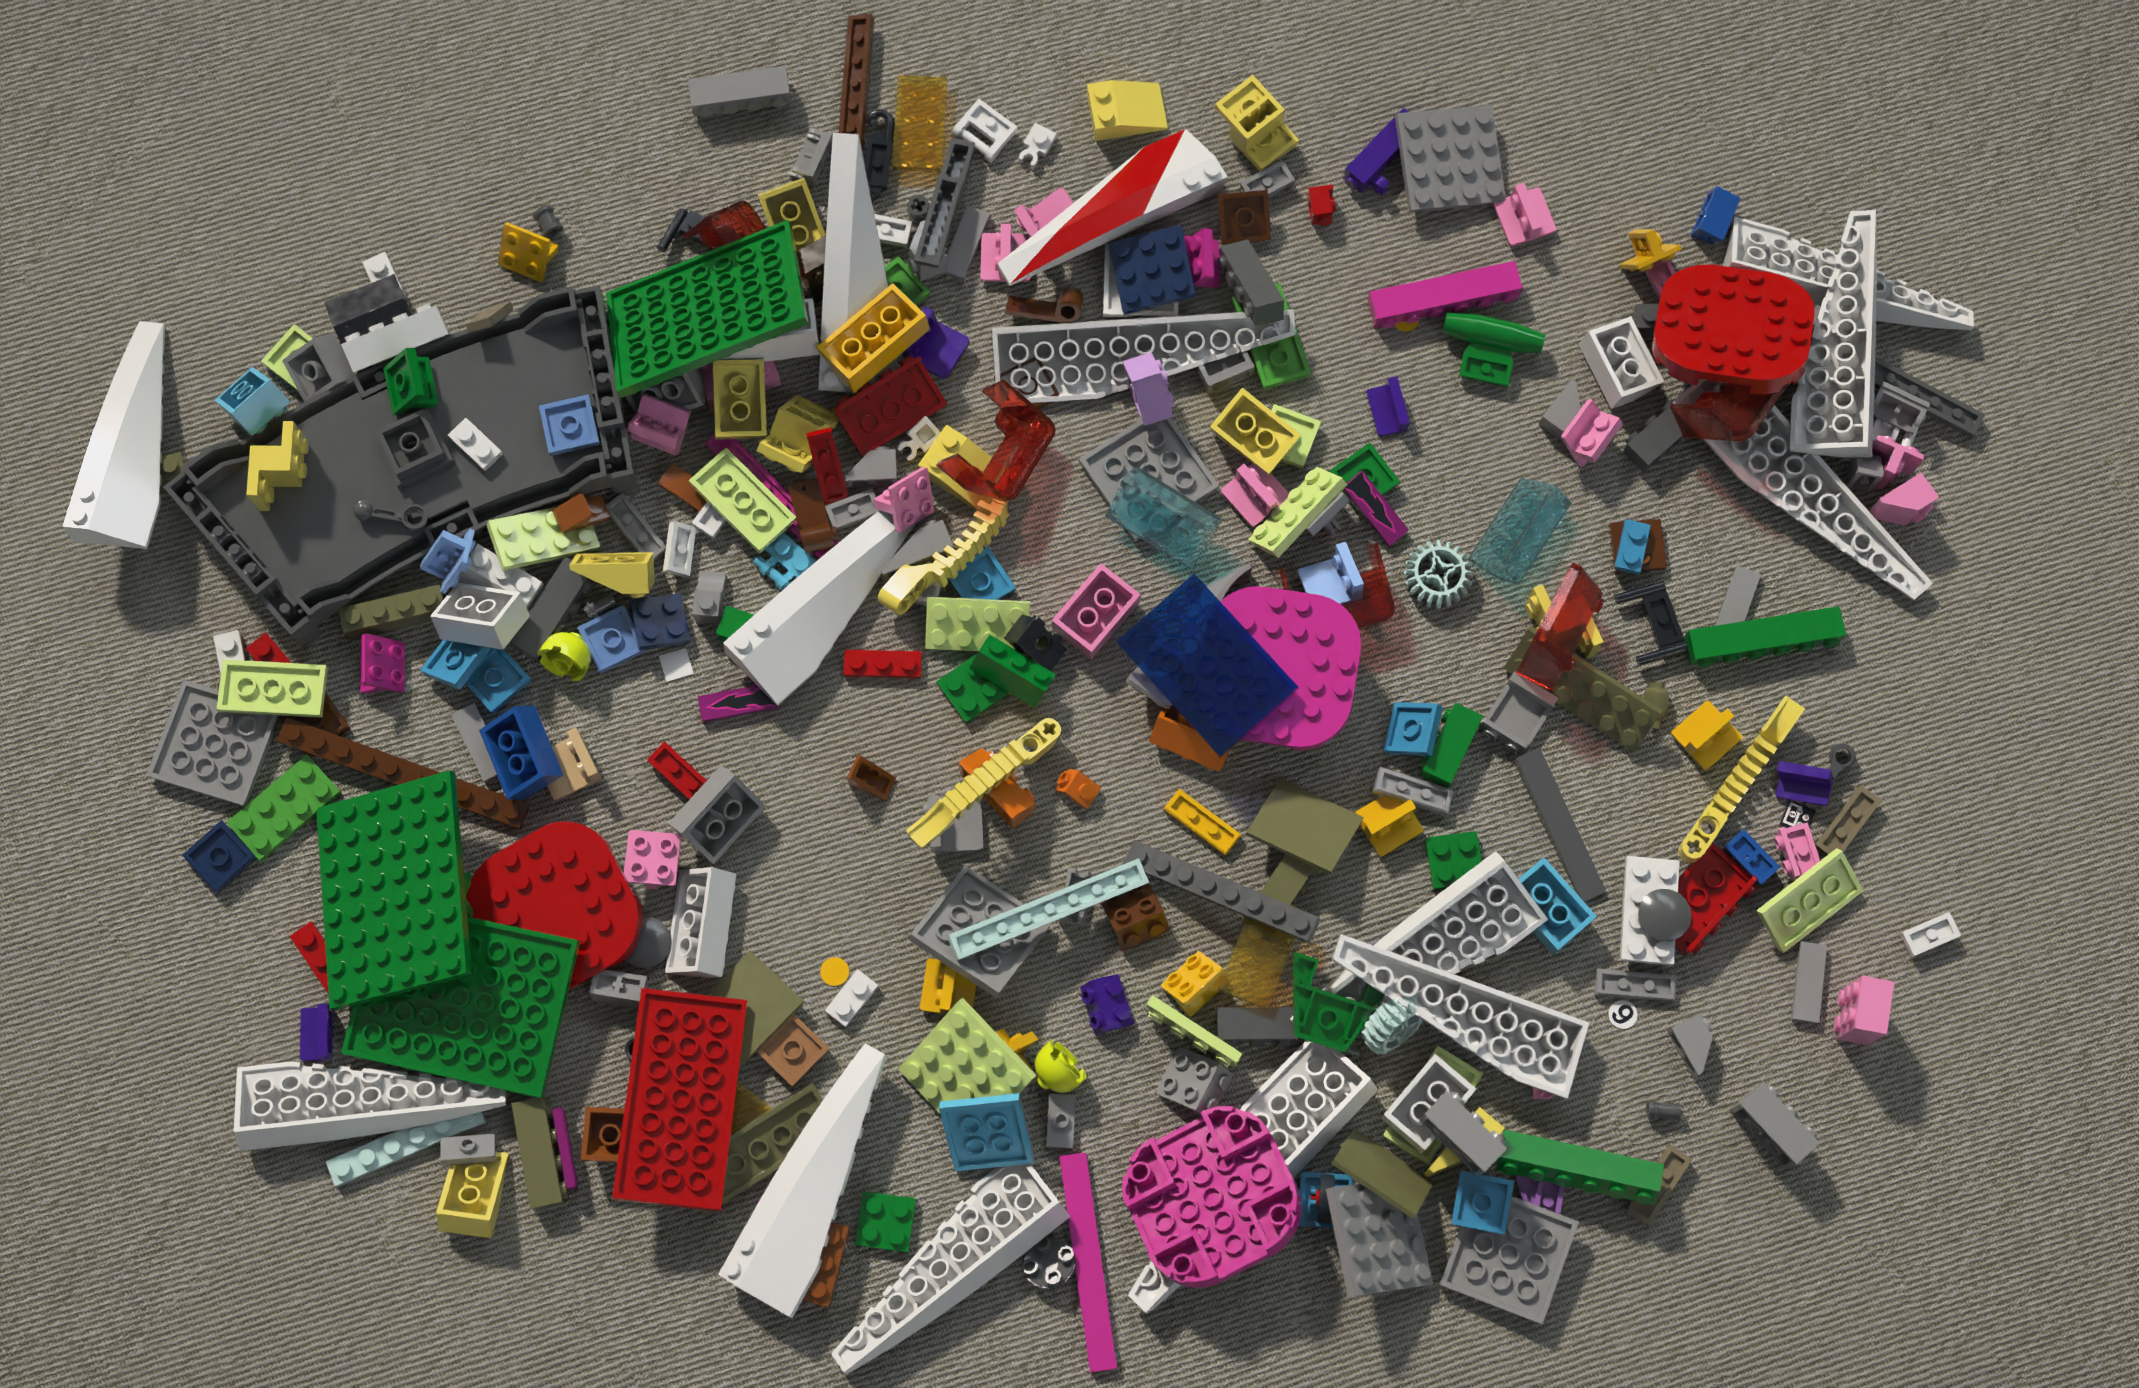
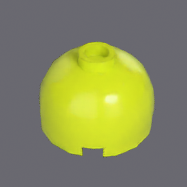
[538,632,591,681]
[1035,1039,1087,1093]

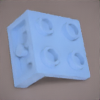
[1297,542,1364,605]

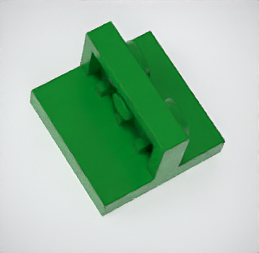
[383,348,438,415]

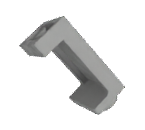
[1479,671,1559,755]

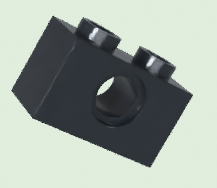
[1004,614,1067,671]

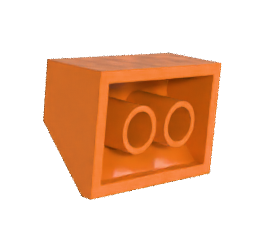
[1149,697,1234,772]
[959,748,1036,829]

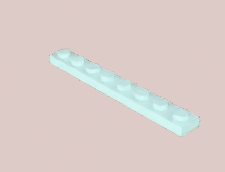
[947,858,1149,960]

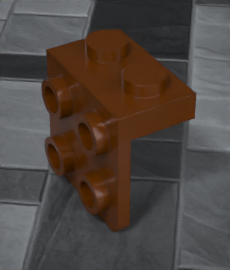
[1100,883,1170,951]

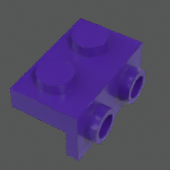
[1080,974,1134,1036]

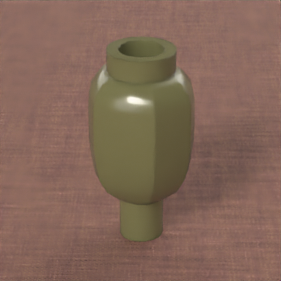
[1644,682,1669,730]

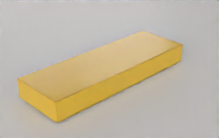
[1163,788,1241,857]

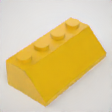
[816,283,930,393]

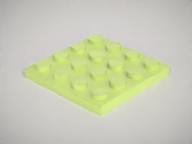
[898,998,1037,1113]

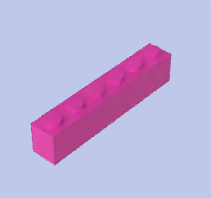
[1367,261,1523,329]

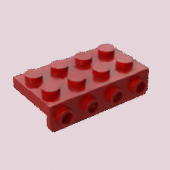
[833,355,948,458]
[1675,842,1758,957]

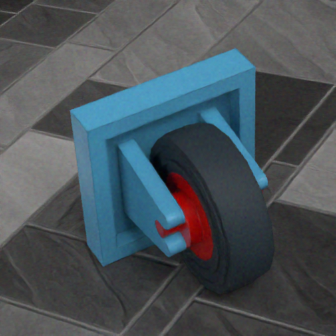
[1298,1172,1354,1229]

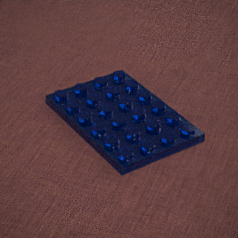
[1116,573,1299,758]

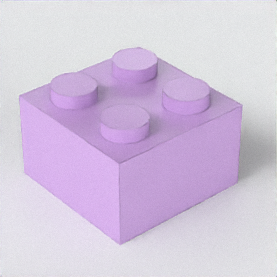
[1123,352,1175,426]

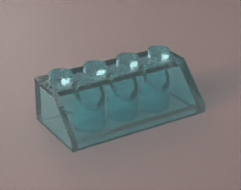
[1105,466,1222,569]
[1468,478,1572,585]

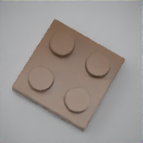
[757,1014,830,1087]

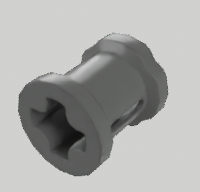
[907,195,929,225]
[532,205,564,239]

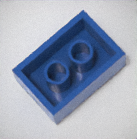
[479,706,563,800]

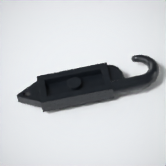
[865,109,895,203]

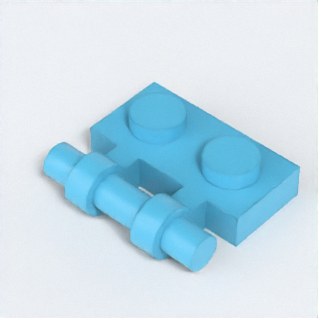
[753,532,816,591]

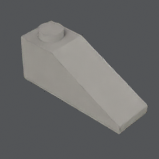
[881,520,954,582]

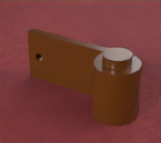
[1005,287,1084,323]
[788,477,839,554]

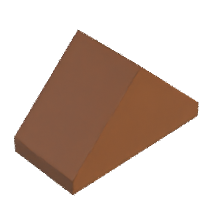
[847,755,896,801]

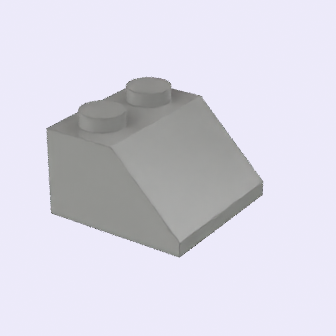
[282,333,356,402]

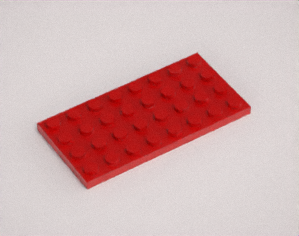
[612,988,747,1212]

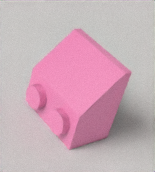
[1869,473,1939,526]

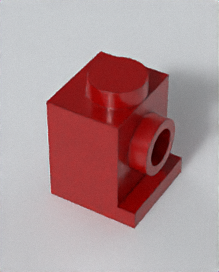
[1307,184,1336,226]

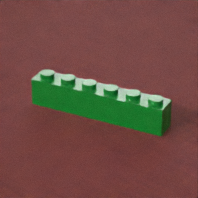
[1684,606,1846,668]
[1496,1130,1664,1205]

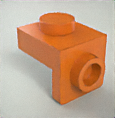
[1055,769,1101,809]

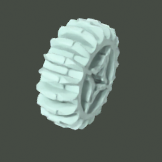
[1404,540,1473,609]
[1362,990,1424,1055]

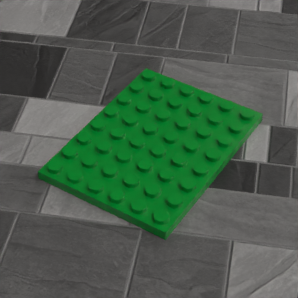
[606,220,809,398]
[316,770,472,1011]
[341,917,580,1098]

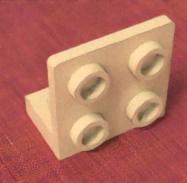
[547,727,602,801]

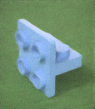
[420,528,476,594]

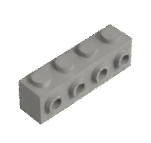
[688,66,791,118]

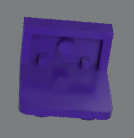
[901,306,970,379]

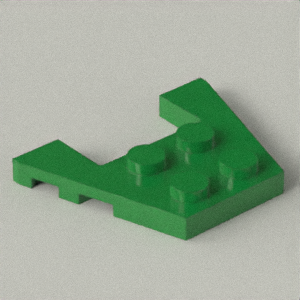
[1293,952,1385,1052]

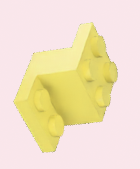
[1215,75,1299,172]
[757,394,839,473]
[246,421,309,511]
[1525,584,1603,659]

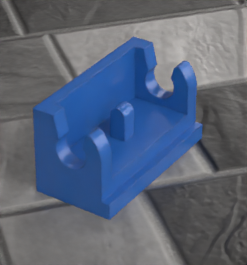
[1690,186,1741,245]
[1724,829,1780,885]

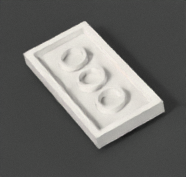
[1620,856,1679,966]

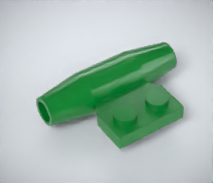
[1442,313,1545,388]

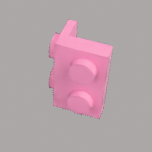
[1774,822,1820,882]

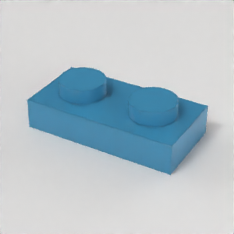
[1614,519,1651,575]

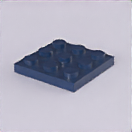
[1109,224,1197,315]

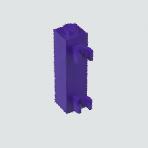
[1343,107,1409,196]

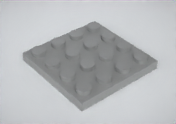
[1395,105,1506,212]
[1079,418,1219,542]
[146,679,280,807]
[908,865,1052,998]
[1326,1184,1433,1298]
[1440,1196,1579,1325]

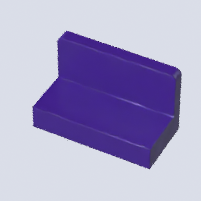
[1366,376,1410,437]
[1776,761,1834,806]
[300,1004,334,1061]

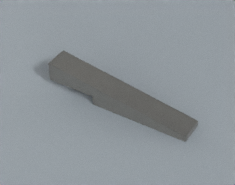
[914,137,975,268]
[1514,747,1606,902]

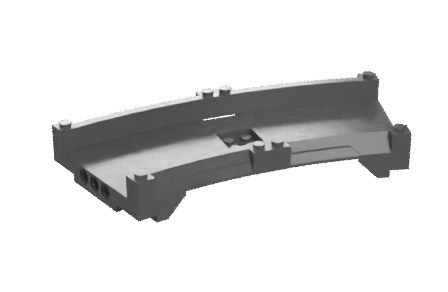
[163,285,640,648]

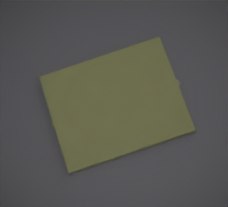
[1246,779,1364,875]
[707,951,804,1069]
[1331,1128,1434,1219]

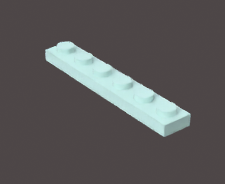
[326,1112,487,1187]

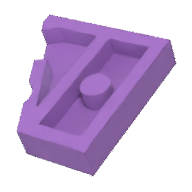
[1515,1175,1565,1214]

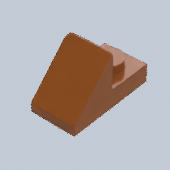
[552,493,611,534]

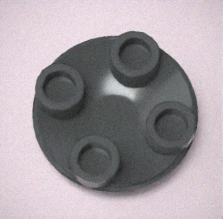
[1638,889,1691,942]
[625,916,671,968]
[1022,1236,1076,1288]

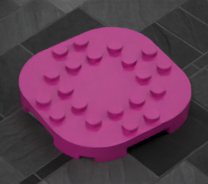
[1197,586,1361,751]
[1122,1106,1302,1288]

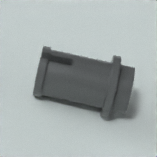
[583,592,617,621]
[1646,1099,1682,1121]

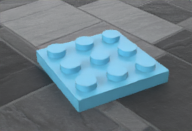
[939,1093,1034,1171]

